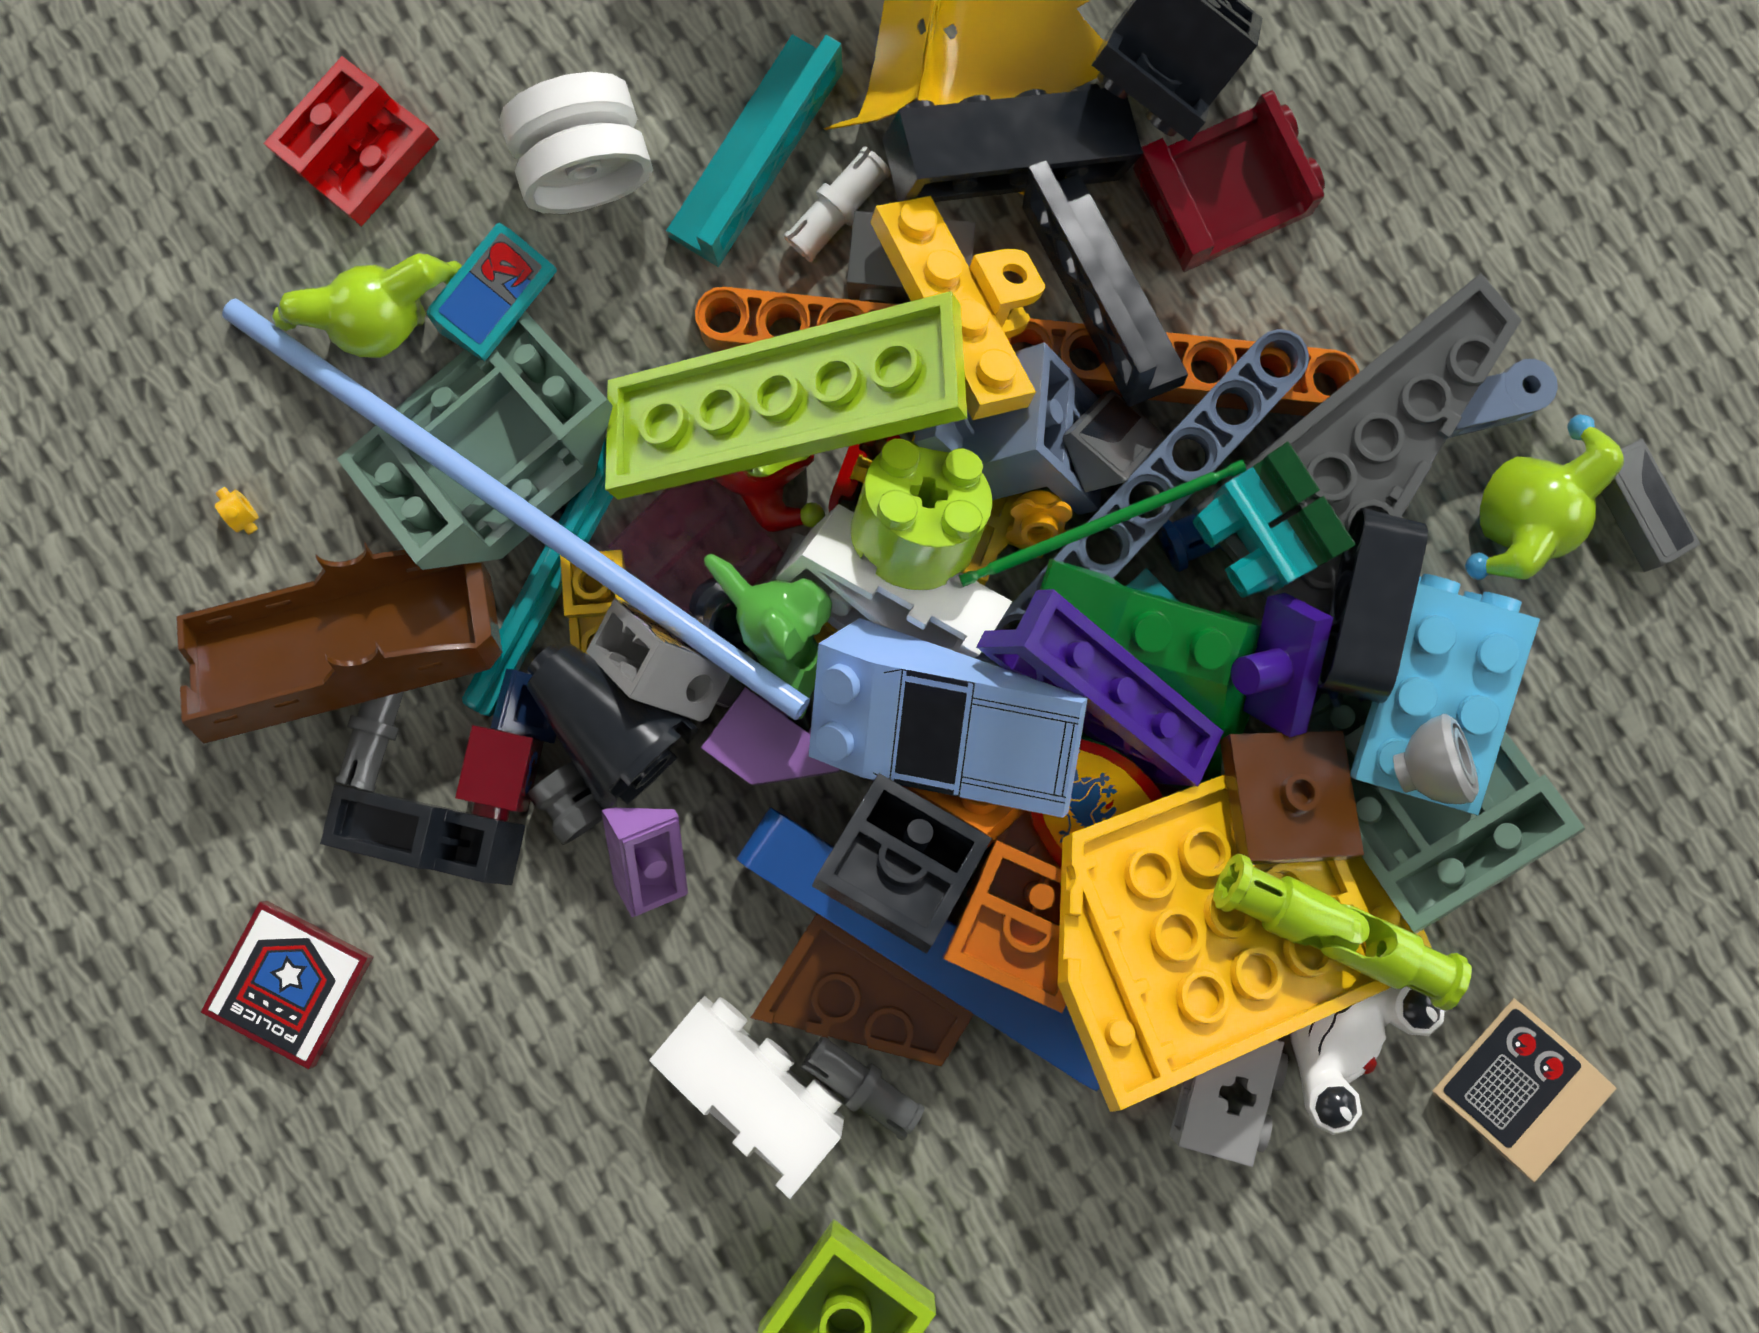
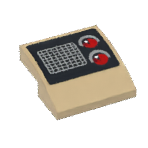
[1432,998,1617,1183]

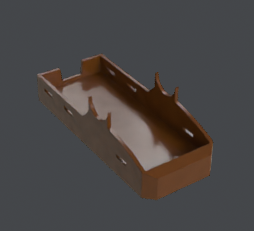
[177,542,503,744]

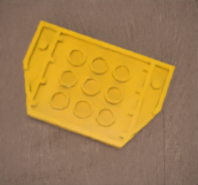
[1058,774,1433,1112]

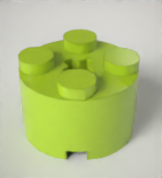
[850,439,992,590]

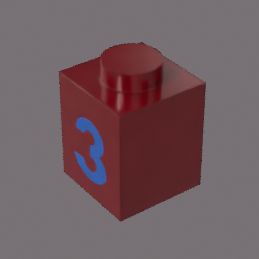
[455,725,544,821]

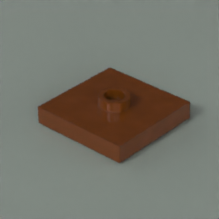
[1220,731,1364,865]

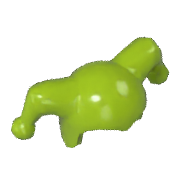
[272,253,462,358]

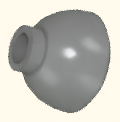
[1393,713,1479,804]

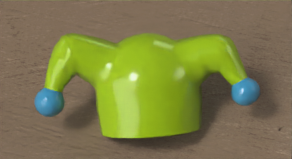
[1465,414,1624,580]

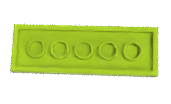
[605,291,967,500]

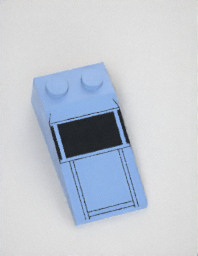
[809,618,1088,818]

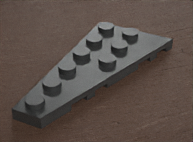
[1191,273,1522,614]

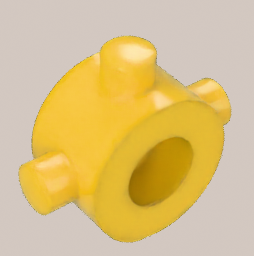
[215,487,259,535]

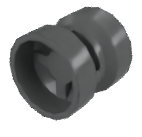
[527,761,603,845]

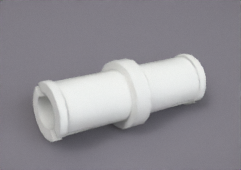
[783,146,891,262]

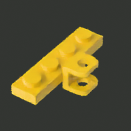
[870,196,1045,420]

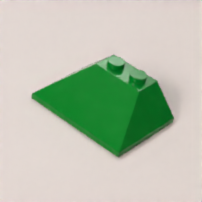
[1040,559,1262,790]

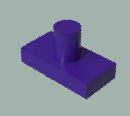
[1231,593,1333,737]

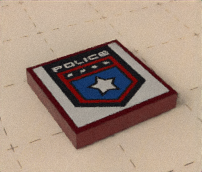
[201,901,374,1070]

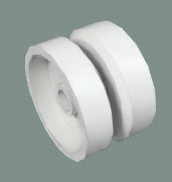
[499,72,653,214]

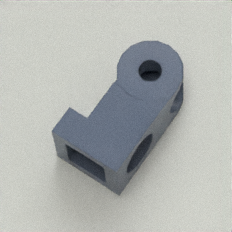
[1449,359,1558,438]

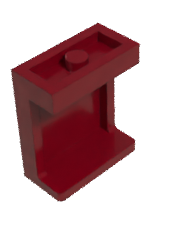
[1133,90,1325,272]

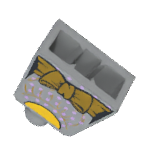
[586,598,742,721]

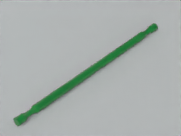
[959,460,1247,587]

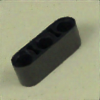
[1317,508,1428,703]

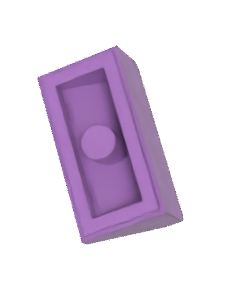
[602,807,688,917]

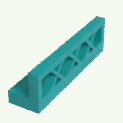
[666,34,843,267]

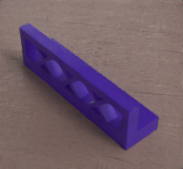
[976,589,1224,787]

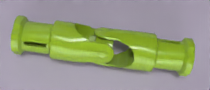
[1213,854,1472,1010]

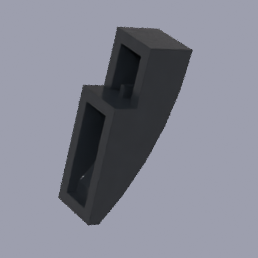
[320,784,526,885]

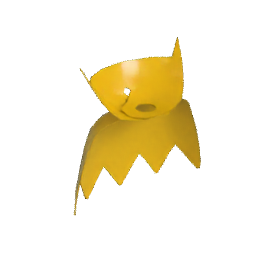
[823,0,1103,195]

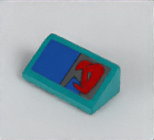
[426,223,557,362]

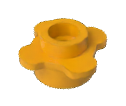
[1006,490,1072,546]

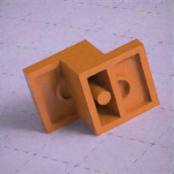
[943,810,1066,1013]

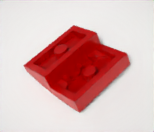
[263,56,439,227]

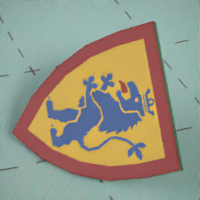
[1030,737,1164,869]

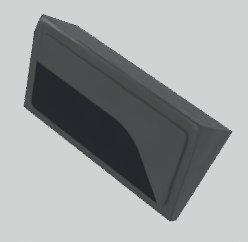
[1062,389,1163,492]
[1601,438,1701,572]

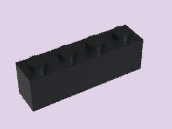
[882,84,1143,202]

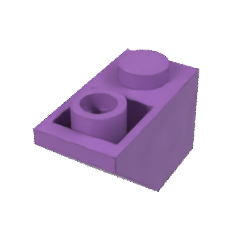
[701,687,842,786]

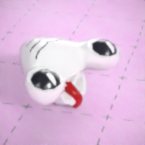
[1289,986,1445,1135]

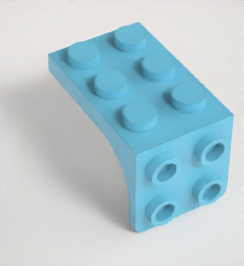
[1350,574,1540,815]

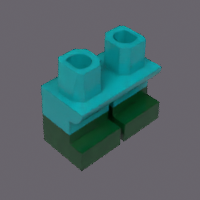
[1193,441,1356,598]

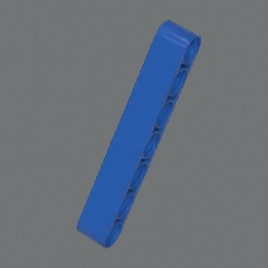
[737,807,1100,1092]

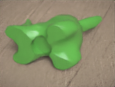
[704,554,832,719]

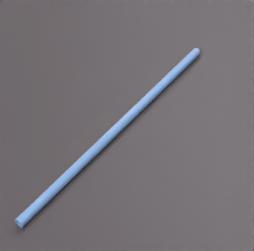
[222,299,810,720]

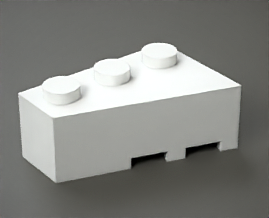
[775,504,1012,658]
[649,996,844,1199]

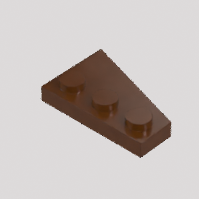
[750,913,974,1067]

